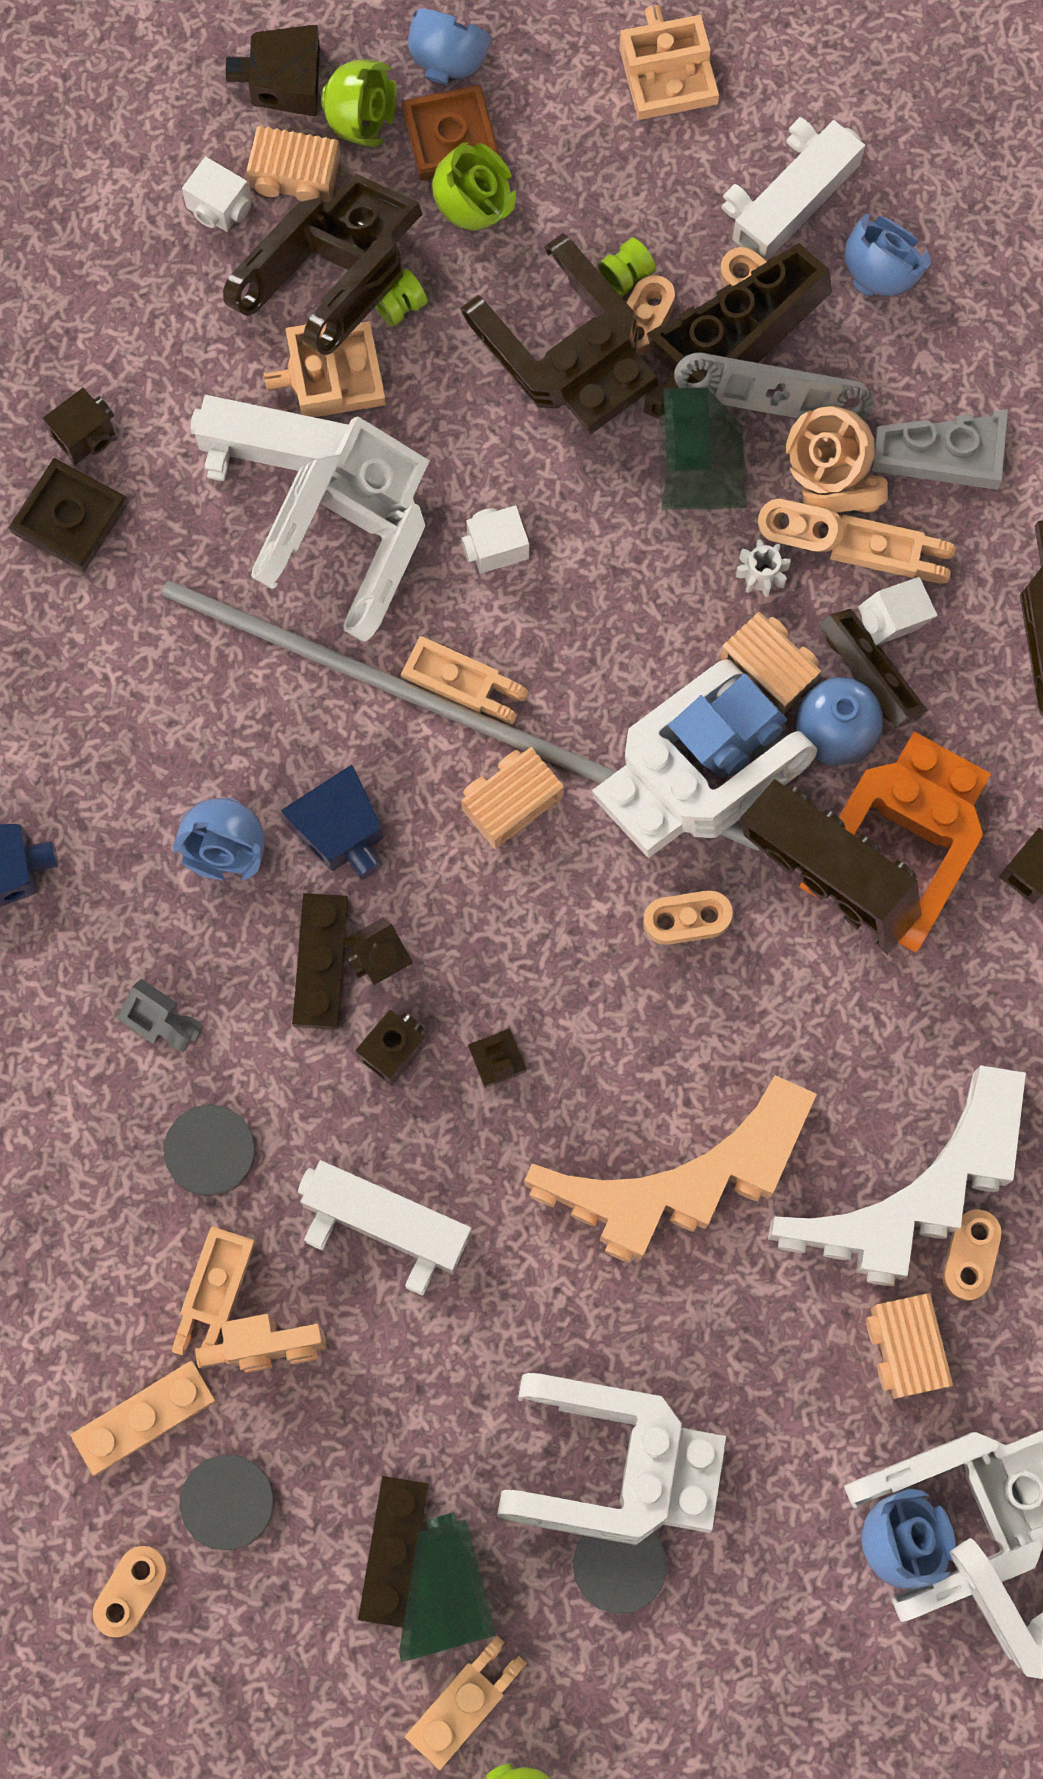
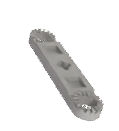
[674,353,874,421]

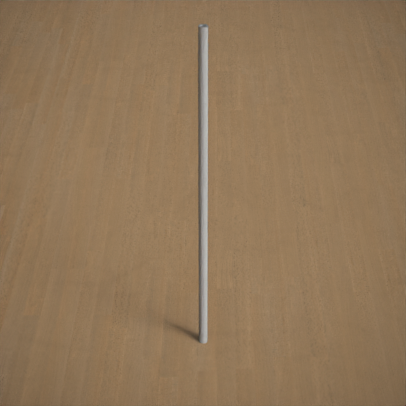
[162,580,759,851]

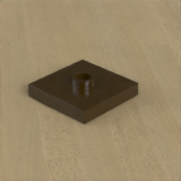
[8,458,129,572]

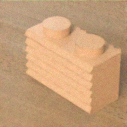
[247,125,341,202]
[720,612,822,715]
[461,747,564,849]
[866,1293,953,1399]

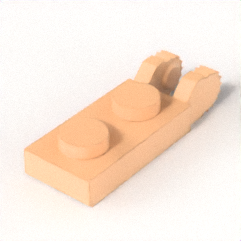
[830,514,956,584]
[401,636,529,725]
[172,1226,256,1355]
[404,1636,527,1771]

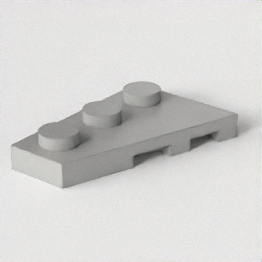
[871,409,1008,490]

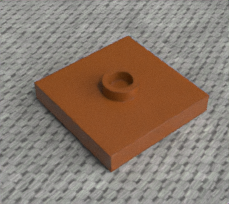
[401,84,500,181]

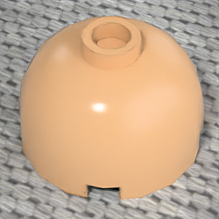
[786,406,875,493]

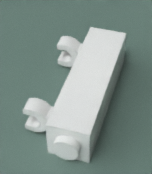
[721,117,865,261]
[190,395,348,482]
[298,1160,472,1296]

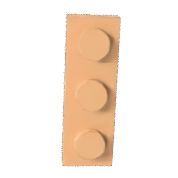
[70,1360,216,1476]

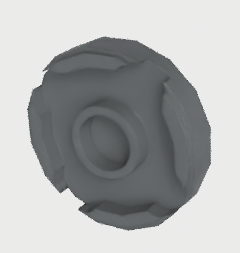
[163,1104,256,1197]
[179,1454,275,1551]
[572,1533,667,1614]

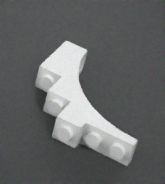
[768,1065,1026,1286]

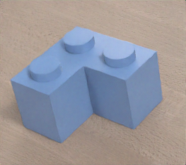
[668,673,788,779]

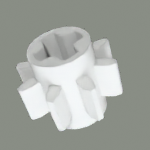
[735,539,791,597]

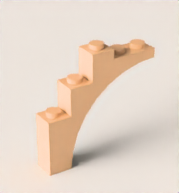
[524,1075,817,1263]

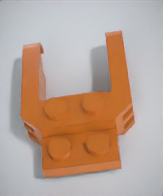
[799,731,991,953]

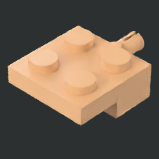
[619,5,719,120]
[263,321,386,418]
[195,1314,327,1373]

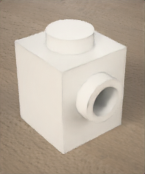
[182,156,251,232]
[461,505,529,574]
[858,577,938,645]

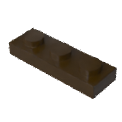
[819,608,928,728]
[292,893,348,1030]
[358,1476,429,1628]

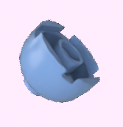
[408,8,492,85]
[844,214,931,296]
[795,677,883,766]
[173,798,266,881]
[861,1489,956,1589]

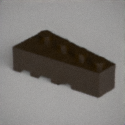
[646,243,832,408]
[740,779,921,955]

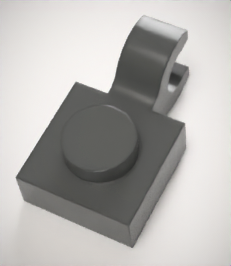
[117,979,203,1052]

